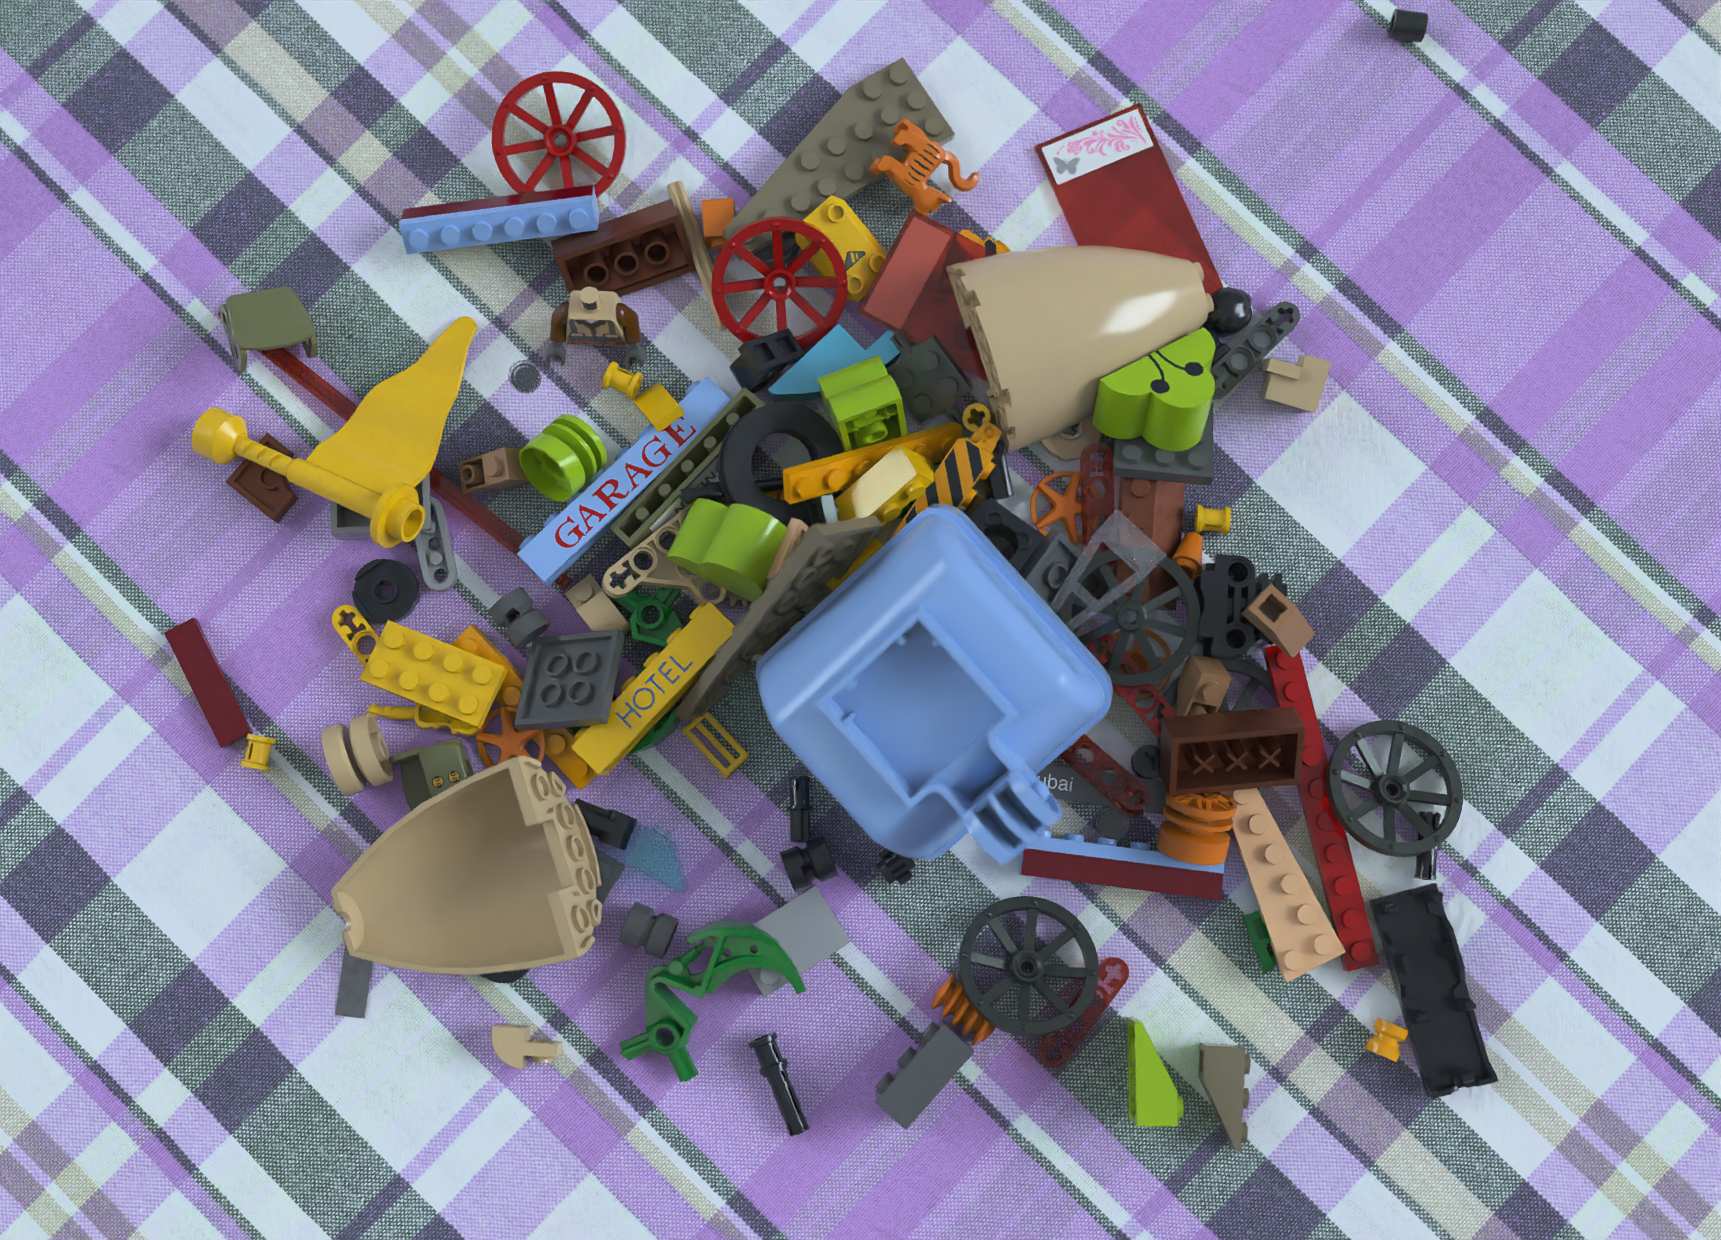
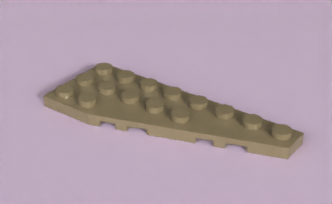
[723,57,955,261]
[674,515,883,722]

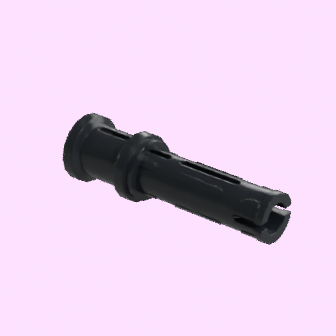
[748,1032,810,1137]

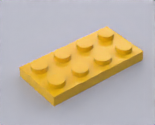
[359,620,508,729]

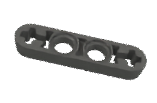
[1210,301,1300,400]

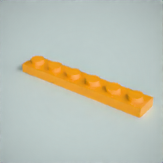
[783,422,962,504]
[451,624,598,790]

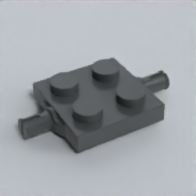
[886,330,973,424]

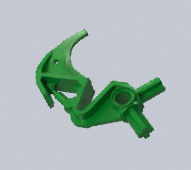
[570,581,685,754]
[620,920,806,1082]

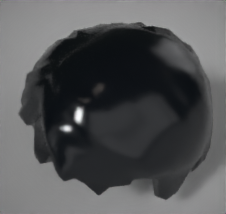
[1202,287,1252,338]

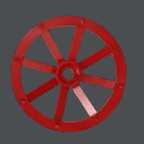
[491,71,627,199]
[711,216,848,349]

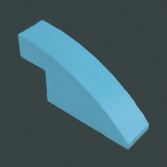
[768,324,901,402]

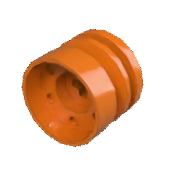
[1157,792,1237,865]

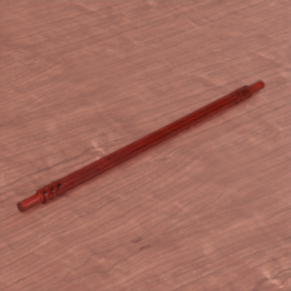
[218,311,572,590]

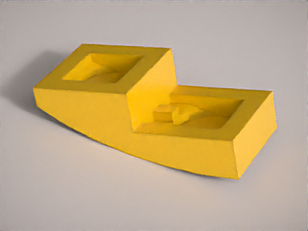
[632,381,685,433]

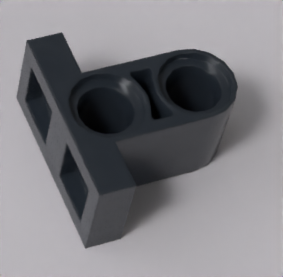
[729,328,805,394]

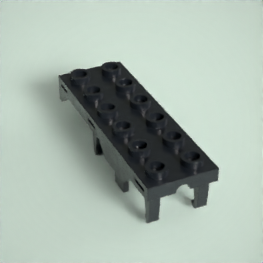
[1369,883,1498,1099]

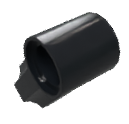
[982,439,1014,501]
[574,798,637,850]

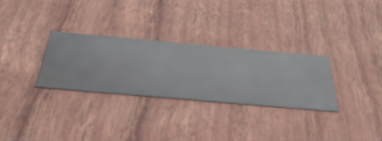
[335,945,373,1018]

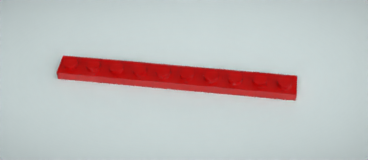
[1262,645,1379,972]

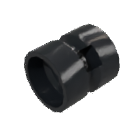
[780,835,839,892]

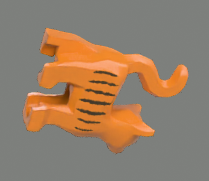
[868,118,979,218]

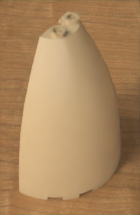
[946,246,1214,454]
[331,756,602,975]

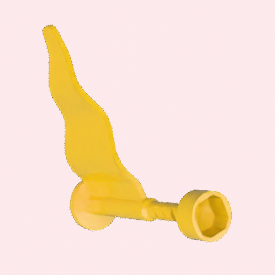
[191,316,478,548]

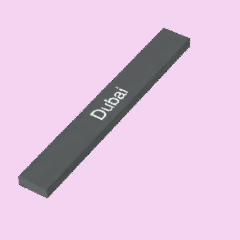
[1036,764,1167,815]

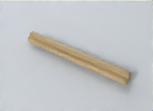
[667,180,729,330]

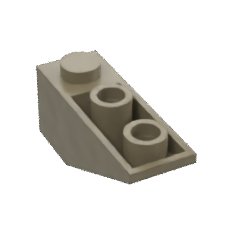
[1198,1043,1250,1152]

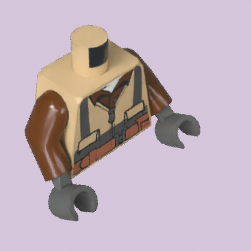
[546,286,647,368]

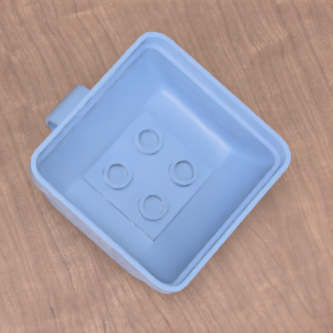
[755,503,1113,865]

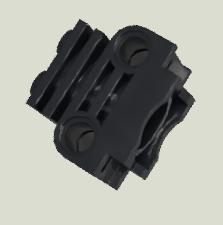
[963,495,1045,573]
[1192,554,1287,660]

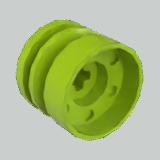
[518,414,608,502]

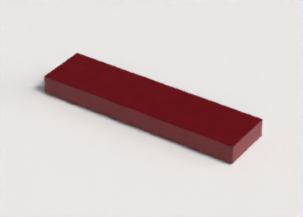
[164,618,253,748]

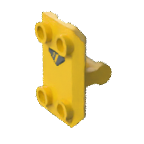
[795,195,891,302]

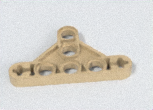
[602,497,730,606]

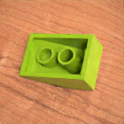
[1127,1017,1184,1127]

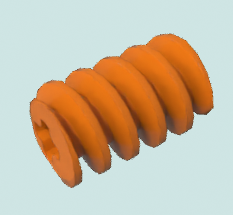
[931,971,997,1046]

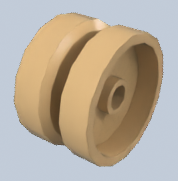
[321,713,394,796]

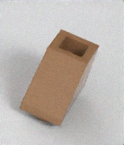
[458,447,530,495]
[1241,584,1315,659]
[1176,653,1232,717]

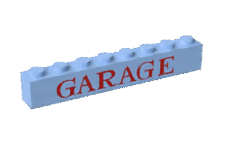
[517,376,731,588]

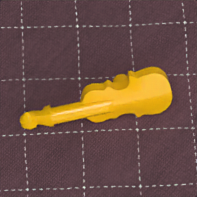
[367,704,479,736]

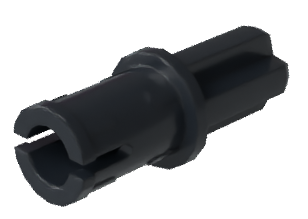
[787,776,813,843]

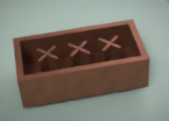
[1159,706,1305,796]

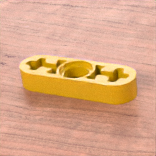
[332,605,380,668]

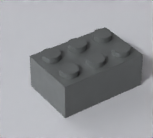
[875,1020,974,1130]

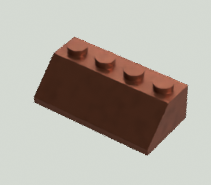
[551,199,696,297]
[1110,477,1185,611]

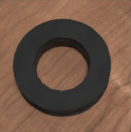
[717,402,844,527]

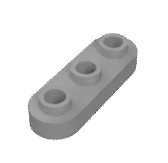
[415,496,458,592]

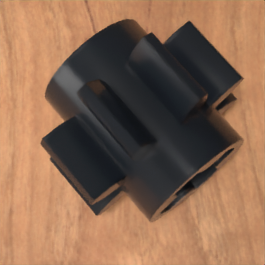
[875,848,917,885]

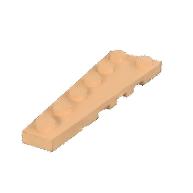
[1219,788,1346,983]

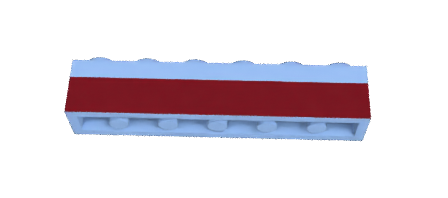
[399,185,600,254]
[1019,831,1225,900]

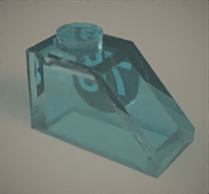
[624,824,689,893]

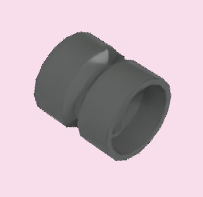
[488,587,550,649]
[619,902,679,959]

